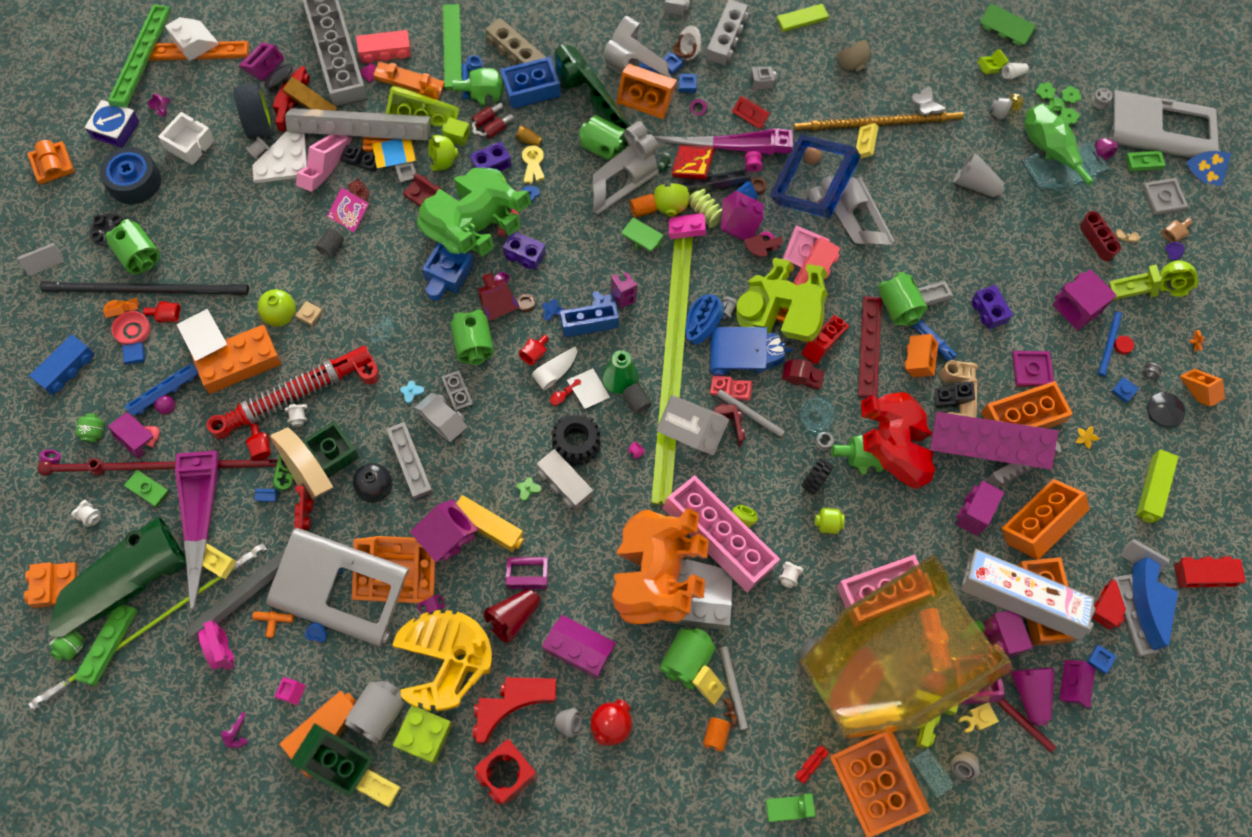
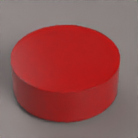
[1114,336,1134,355]

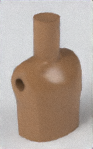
[1161,218,1193,243]

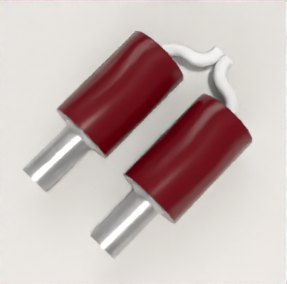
[471,103,514,139]

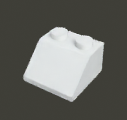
[165,17,219,61]

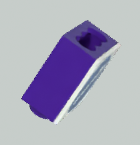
[84,100,139,148]

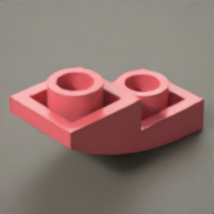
[710,376,753,401]

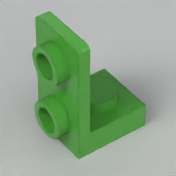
[766,793,815,822]

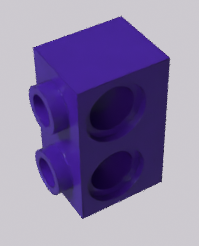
[469,142,512,171]
[503,232,546,270]
[972,285,1013,330]

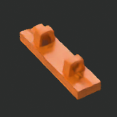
[373,62,445,98]

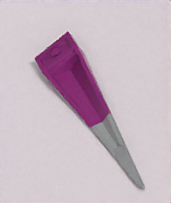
[654,128,793,155]
[175,451,219,610]

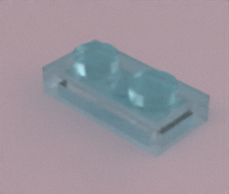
[910,748,954,798]

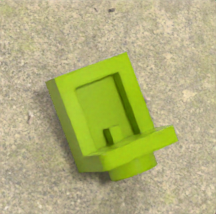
[977,50,1009,74]

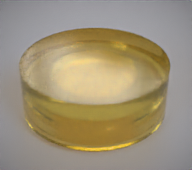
[1008,93,1024,111]

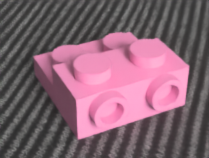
[782,226,830,269]

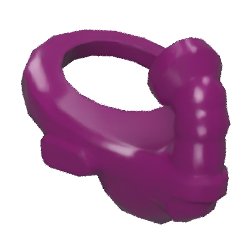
[147,94,170,117]
[221,712,248,748]

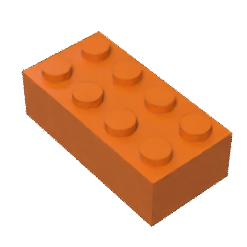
[191,324,282,394]
[981,381,1073,429]
[1001,479,1090,560]
[1017,557,1077,646]

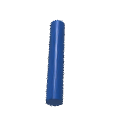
[461,63,469,100]

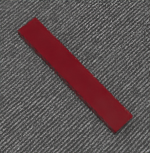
[858,296,882,398]

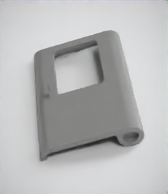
[1109,90,1220,158]
[266,528,410,647]

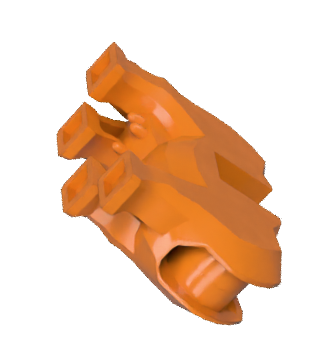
[612,508,709,624]

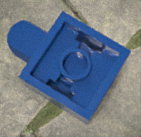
[422,242,474,301]

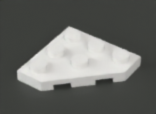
[252,132,307,183]

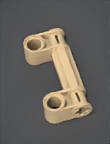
[940,360,978,418]

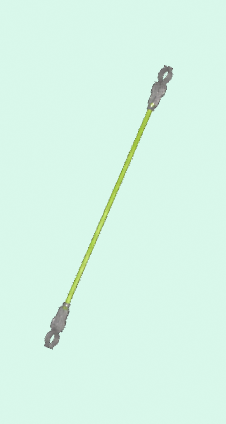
[29,543,267,709]

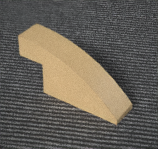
[270,427,333,499]

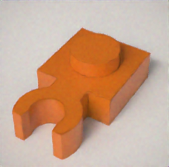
[103,298,139,318]

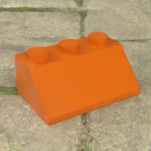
[616,64,677,119]

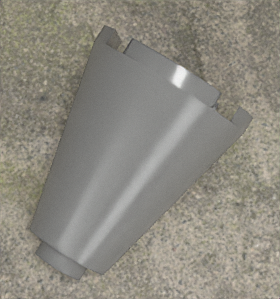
[953,153,1005,198]

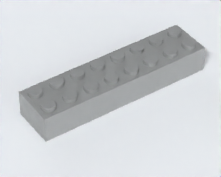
[303,0,367,106]

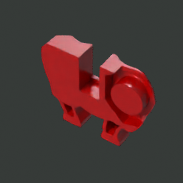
[861,392,935,489]

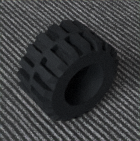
[552,413,601,466]

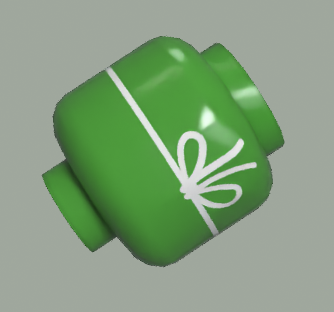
[75,413,104,443]
[49,630,84,661]

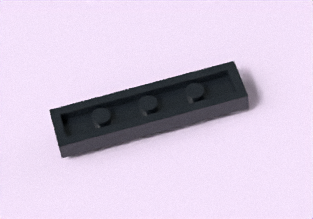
[678,169,751,195]

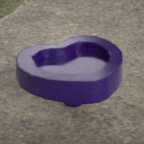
[1165,242,1185,261]

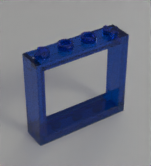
[769,134,861,219]

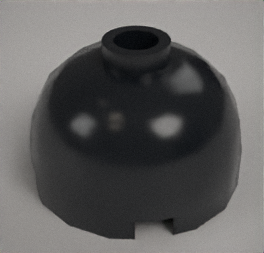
[353,463,393,503]

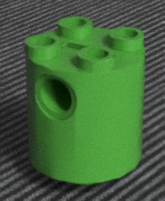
[579,115,627,161]
[105,219,160,274]
[878,272,928,326]
[450,310,494,365]
[659,628,716,690]

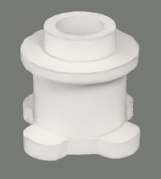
[285,404,308,427]
[71,500,101,527]
[779,562,804,588]

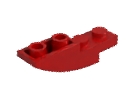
[272,66,310,132]

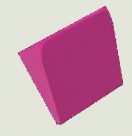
[274,677,306,705]

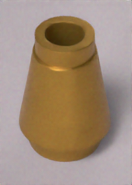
[515,126,543,147]

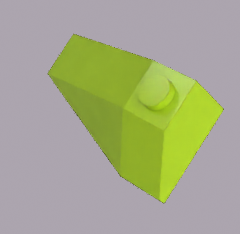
[385,86,459,126]

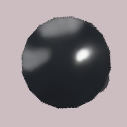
[264,64,293,92]
[90,213,123,246]
[1148,392,1185,427]

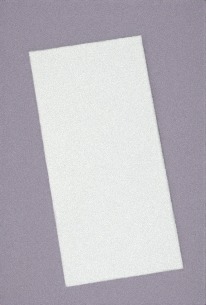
[177,309,227,361]

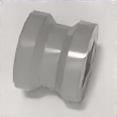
[1091,88,1112,109]

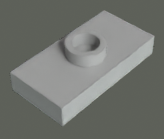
[918,281,953,306]

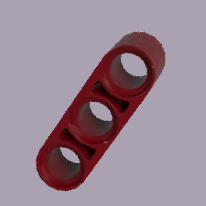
[1080,211,1121,262]

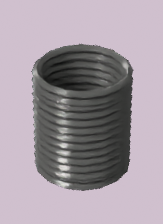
[315,228,345,258]
[623,384,652,415]

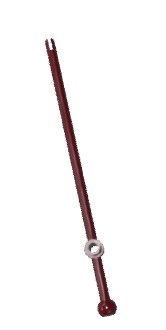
[38,458,278,476]

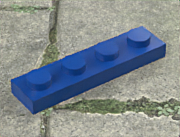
[125,363,198,416]

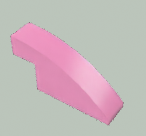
[296,135,352,192]

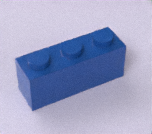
[560,302,619,337]
[29,334,94,396]

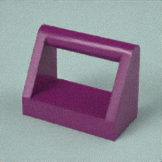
[239,43,285,81]
[506,557,548,589]

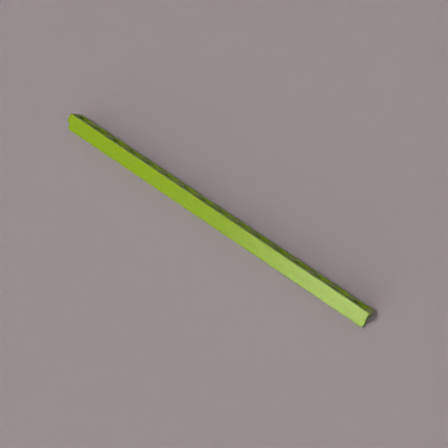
[651,237,693,505]

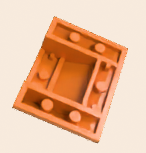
[352,536,435,603]

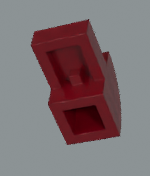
[744,235,783,257]
[782,359,824,390]

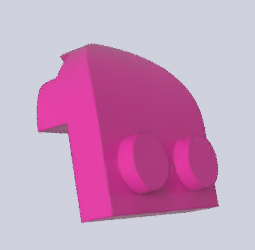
[669,213,706,239]

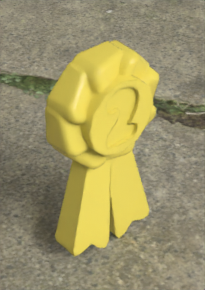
[522,146,544,184]

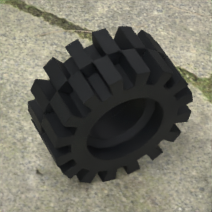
[801,458,834,495]

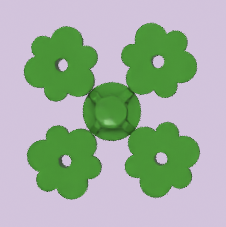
[1036,82,1081,125]

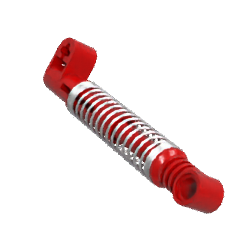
[207,345,380,439]

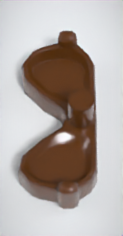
[722,698,736,728]

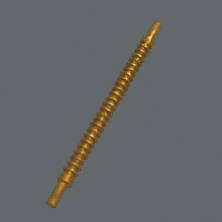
[794,112,963,131]

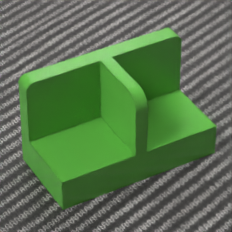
[622,217,663,252]

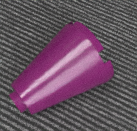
[1011,667,1054,726]

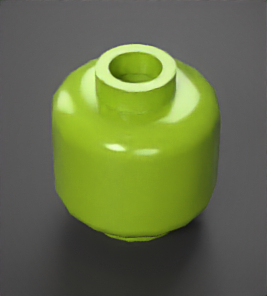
[814,508,845,534]

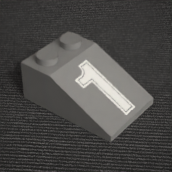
[656,395,729,455]

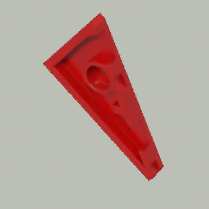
[294,486,314,531]

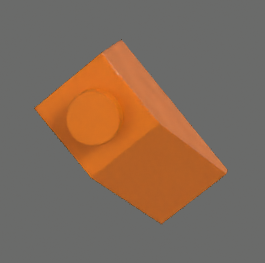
[1180,369,1225,406]

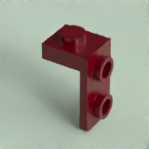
[713,404,745,447]

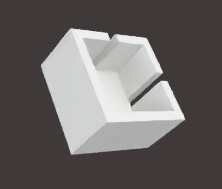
[158,112,215,165]

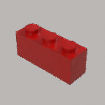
[1174,556,1246,588]

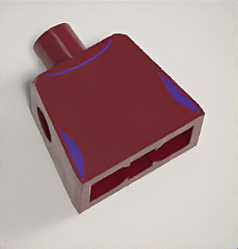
[478,273,520,321]

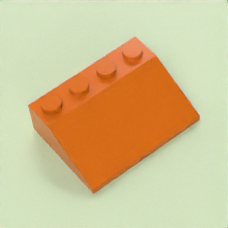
[830,729,931,837]

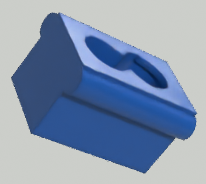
[255,488,279,502]

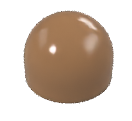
[803,146,821,164]

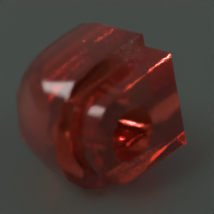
[347,178,370,201]

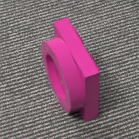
[199,620,235,670]

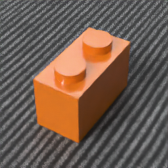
[905,334,938,377]

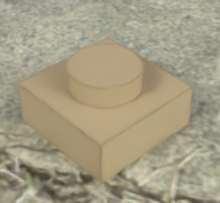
[296,301,323,326]

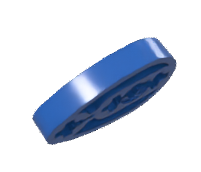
[685,294,725,345]

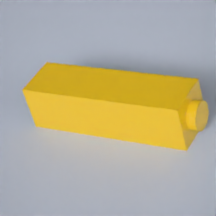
[456,495,524,552]

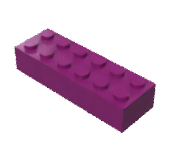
[930,412,1059,470]

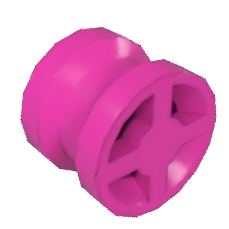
[744,151,763,172]

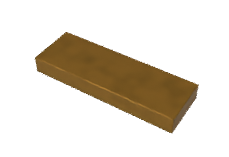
[282,77,337,111]

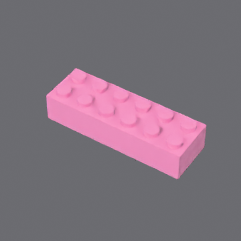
[663,475,780,593]

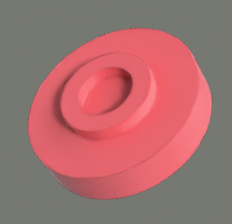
[112,311,151,345]

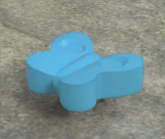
[400,381,425,404]

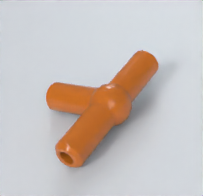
[252,611,294,638]

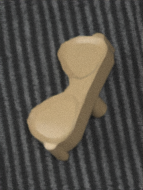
[1114,229,1141,243]

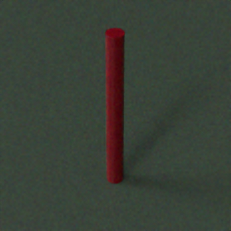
[996,698,1056,753]

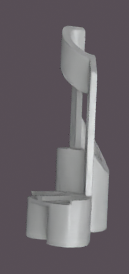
[604,16,675,99]
[593,121,658,214]
[807,175,894,246]

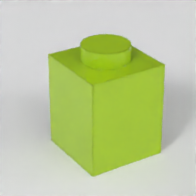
[442,117,470,146]

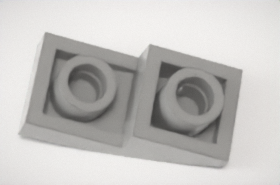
[441,370,473,411]

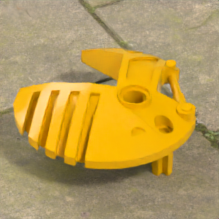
[392,610,492,711]

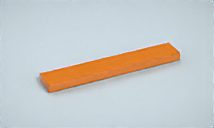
[149,41,249,61]

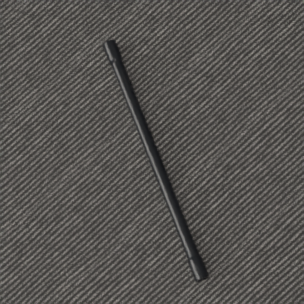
[40,281,249,295]

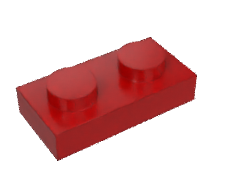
[732,96,770,129]

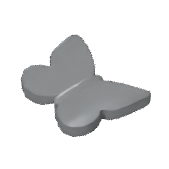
[911,87,946,115]

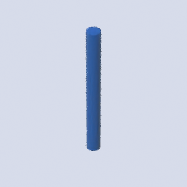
[1098,312,1122,377]

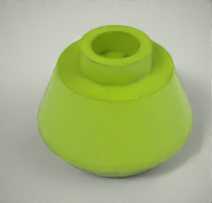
[732,505,758,528]

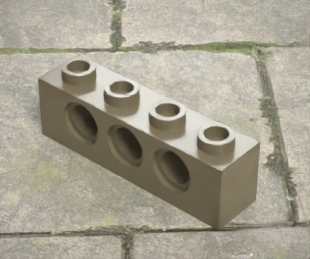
[485,18,546,65]

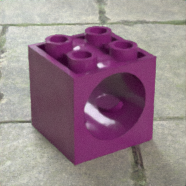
[1052,269,1117,331]
[410,499,478,562]

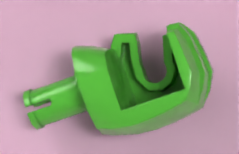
[453,68,504,106]
[831,435,884,475]

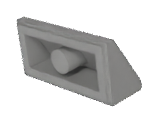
[18,243,64,276]
[1121,539,1170,573]

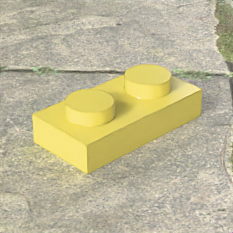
[855,123,878,159]
[202,543,237,579]

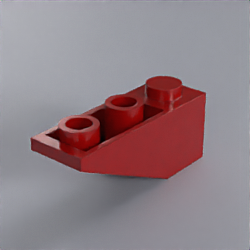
[801,315,850,365]

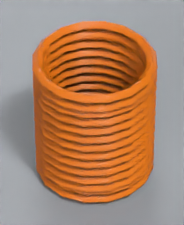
[630,193,657,218]
[702,717,731,751]

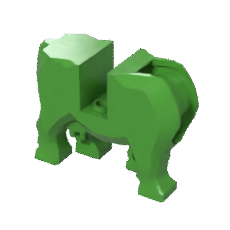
[417,167,531,257]

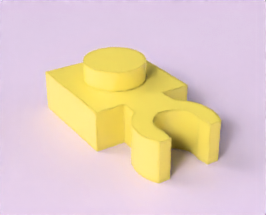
[958,702,999,733]

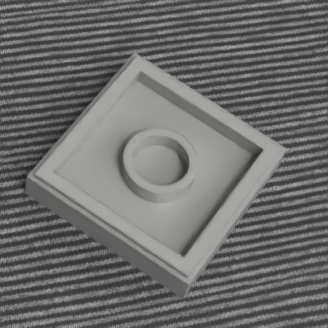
[1142,178,1188,215]

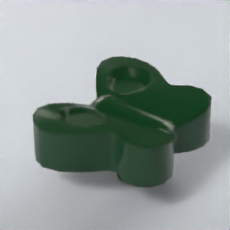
[658,153,672,173]

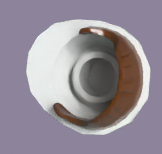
[673,26,702,60]

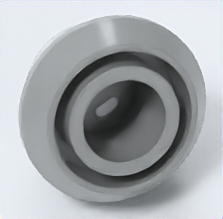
[990,98,1012,121]
[555,708,582,738]
[951,752,980,780]

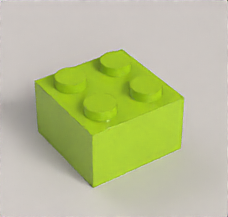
[393,705,453,765]

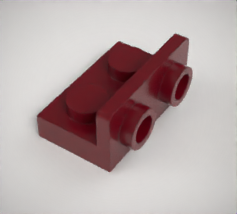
[403,173,443,207]

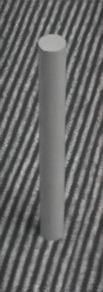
[717,390,785,437]
[719,646,748,730]

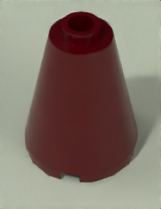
[483,589,540,643]

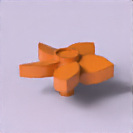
[1189,330,1205,352]

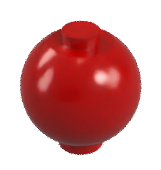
[590,699,632,746]

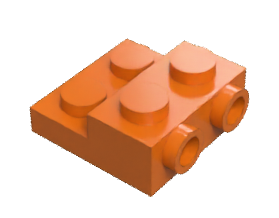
[24,562,78,608]

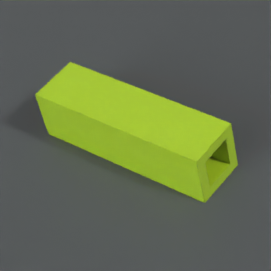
[1136,449,1179,523]

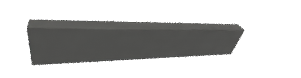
[185,548,286,642]

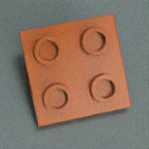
[27,140,75,185]

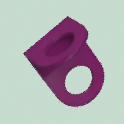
[417,594,445,614]

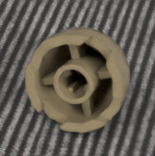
[836,40,871,72]

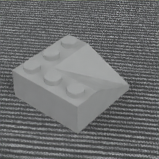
[667,559,732,630]

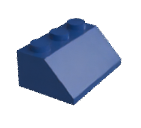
[500,57,561,109]

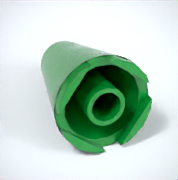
[602,350,639,394]

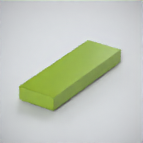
[776,4,829,32]

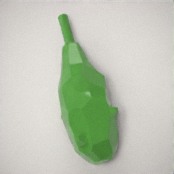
[1023,104,1094,186]

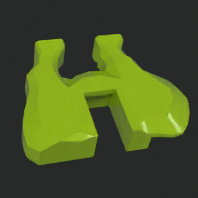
[736,258,828,342]

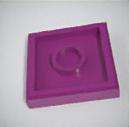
[1012,351,1054,387]

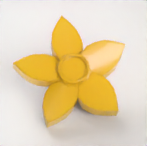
[1076,426,1100,449]

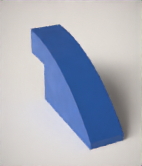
[1132,557,1178,650]

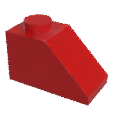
[1092,580,1126,630]

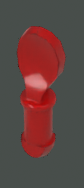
[550,379,581,406]

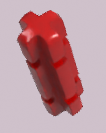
[795,746,829,784]

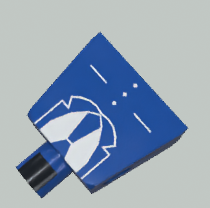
[755,333,793,374]

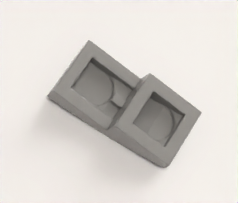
[395,162,416,183]

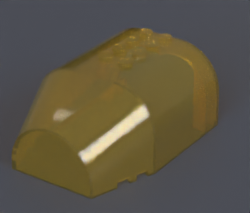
[800,554,1012,738]

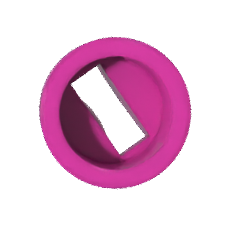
[628,441,645,459]

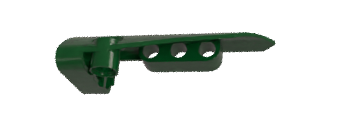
[554,44,630,130]
[48,517,187,638]

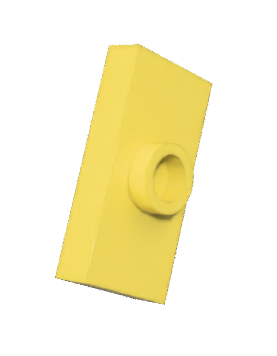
[692,665,726,705]
[356,769,401,808]

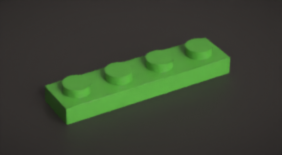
[74,604,138,687]

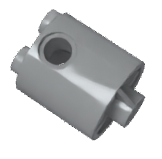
[344,681,405,744]

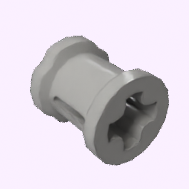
[246,136,270,160]
[722,296,737,321]

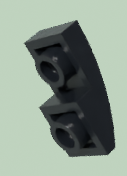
[340,145,377,172]
[935,381,975,408]

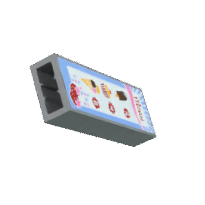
[961,549,1095,640]

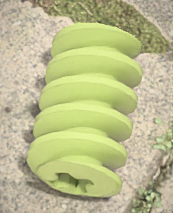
[689,189,722,228]

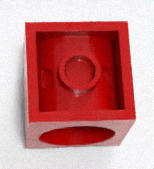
[474,739,537,806]

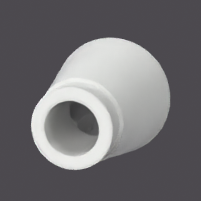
[1002,63,1029,80]

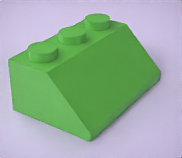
[980,3,1037,46]

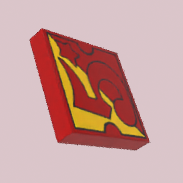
[672,146,714,179]

